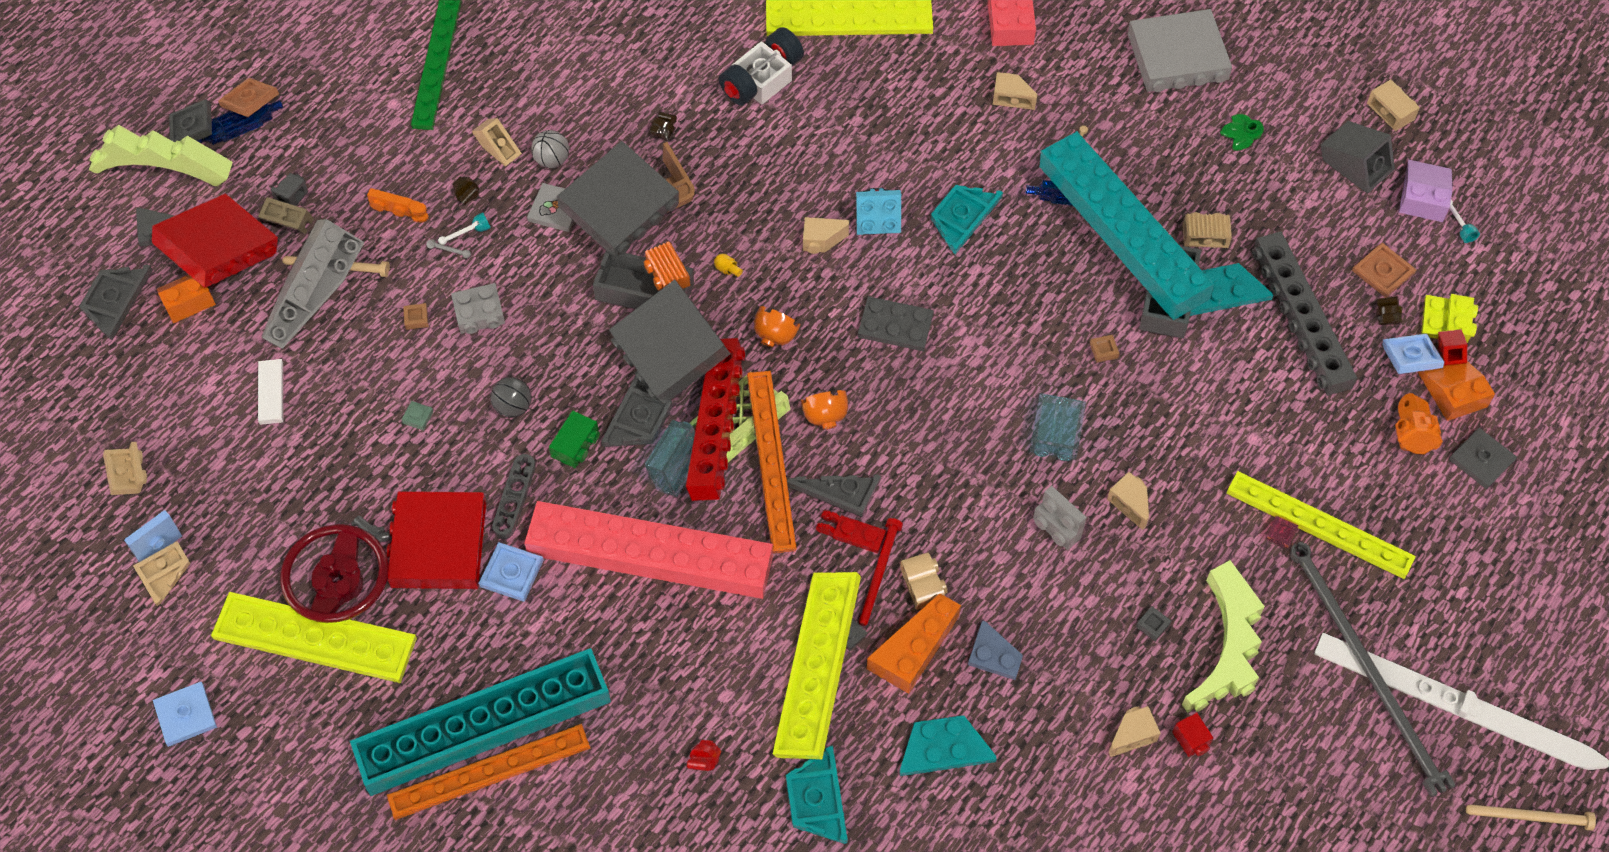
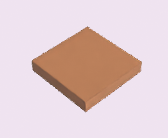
[218,78,279,117]
[1352,243,1416,298]

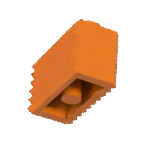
[644,241,690,291]

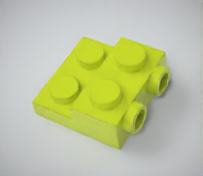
[1421,294,1478,343]

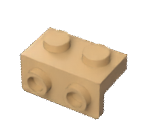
[103,442,147,495]

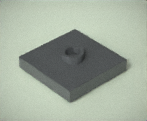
[169,99,212,142]
[1449,428,1517,489]

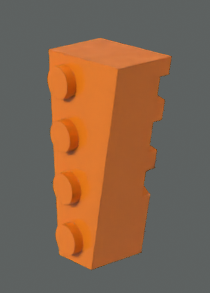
[866,593,961,694]

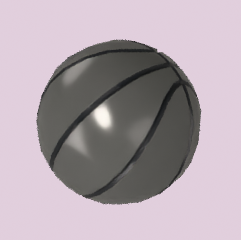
[490,377,532,418]

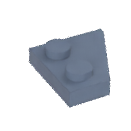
[968,621,1023,680]

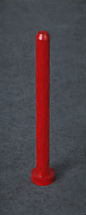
[859,518,903,626]

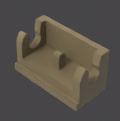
[258,197,314,234]

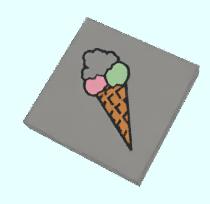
[527,183,574,232]

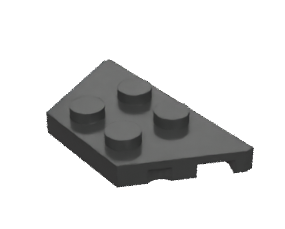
[79,265,153,340]
[601,376,673,447]

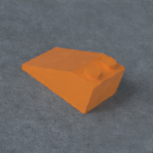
[1418,361,1495,421]

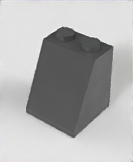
[1321,121,1395,194]

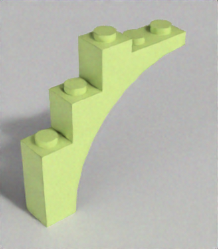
[89,125,233,186]
[1182,560,1265,713]

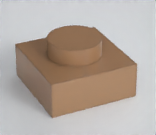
[403,303,429,330]
[1090,335,1119,363]

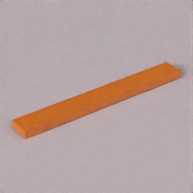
[747,371,797,554]
[387,724,590,820]

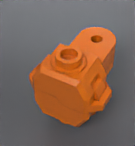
[1395,393,1443,455]

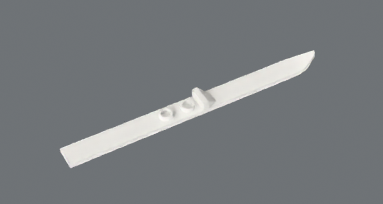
[1314,633,1609,770]

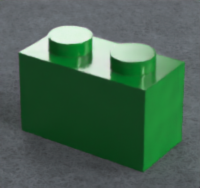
[549,410,600,468]

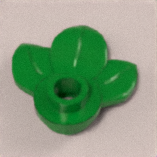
[1220,114,1264,151]

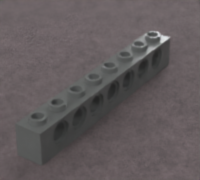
[1252,231,1357,396]

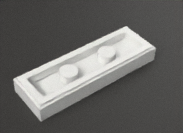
[258,359,283,425]

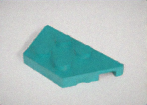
[931,185,1003,254]
[1190,263,1273,316]
[899,715,997,776]
[786,746,848,844]

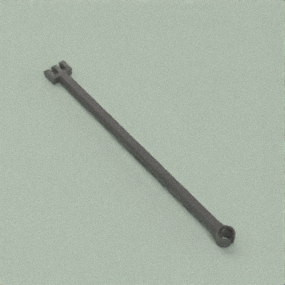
[1290,542,1455,797]

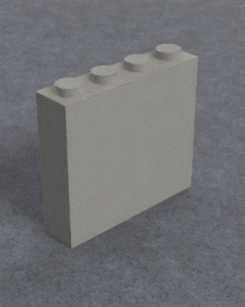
[1127,9,1232,92]

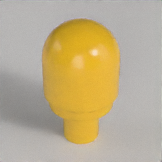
[714,254,743,277]

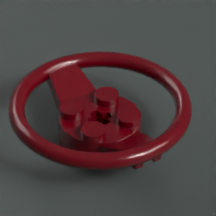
[280,524,389,624]

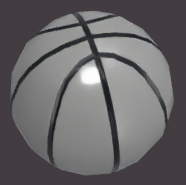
[531,130,569,168]

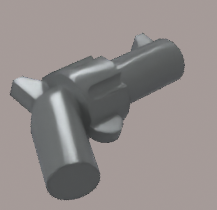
[351,515,392,542]

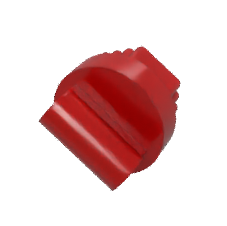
[687,740,721,771]

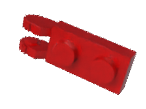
[816,510,886,554]

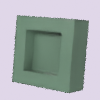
[401,401,434,431]

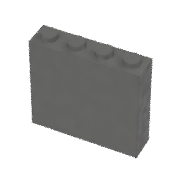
[557,141,679,258]
[609,280,731,404]

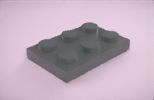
[858,296,934,351]

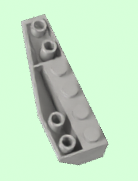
[261,219,364,349]

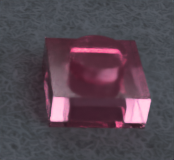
[1265,516,1298,549]

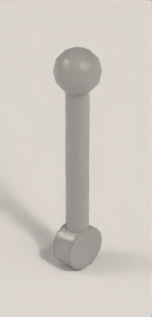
[426,239,471,258]

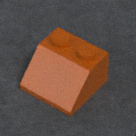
[156,275,216,324]

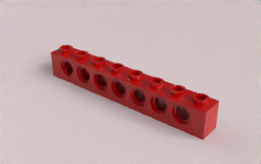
[686,338,745,501]

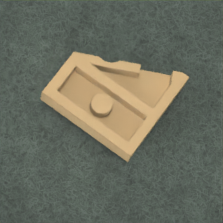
[133,541,191,606]

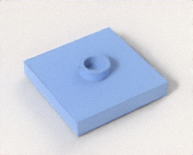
[1382,334,1444,374]
[124,510,182,562]
[479,542,544,602]
[153,681,217,747]

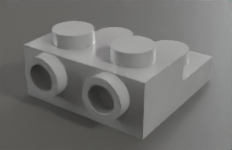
[451,283,505,334]
[1033,485,1087,550]

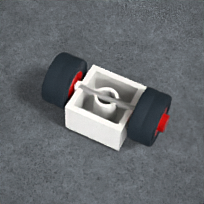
[719,27,804,106]

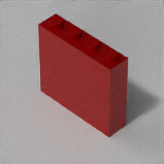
[152,193,278,288]
[387,491,487,589]

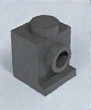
[270,173,308,206]

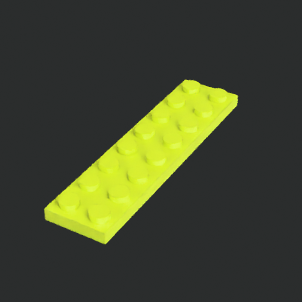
[766,0,933,36]
[773,572,861,760]
[211,592,417,683]

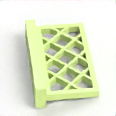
[684,375,790,462]

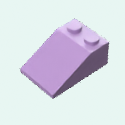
[1399,160,1452,222]

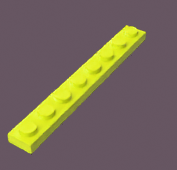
[1226,471,1416,579]

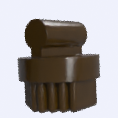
[650,112,677,141]
[453,176,479,205]
[1376,296,1403,325]

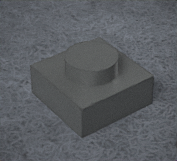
[1136,606,1172,642]
[846,619,867,651]

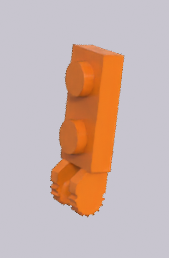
[367,188,429,223]

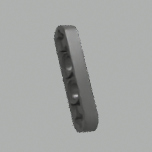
[492,454,536,539]

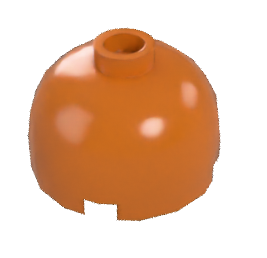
[754,306,801,348]
[801,390,848,430]

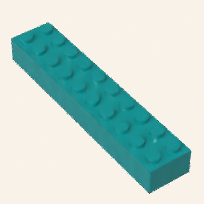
[1039,131,1214,321]
[350,648,611,796]

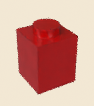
[1438,329,1467,366]
[1172,713,1214,757]

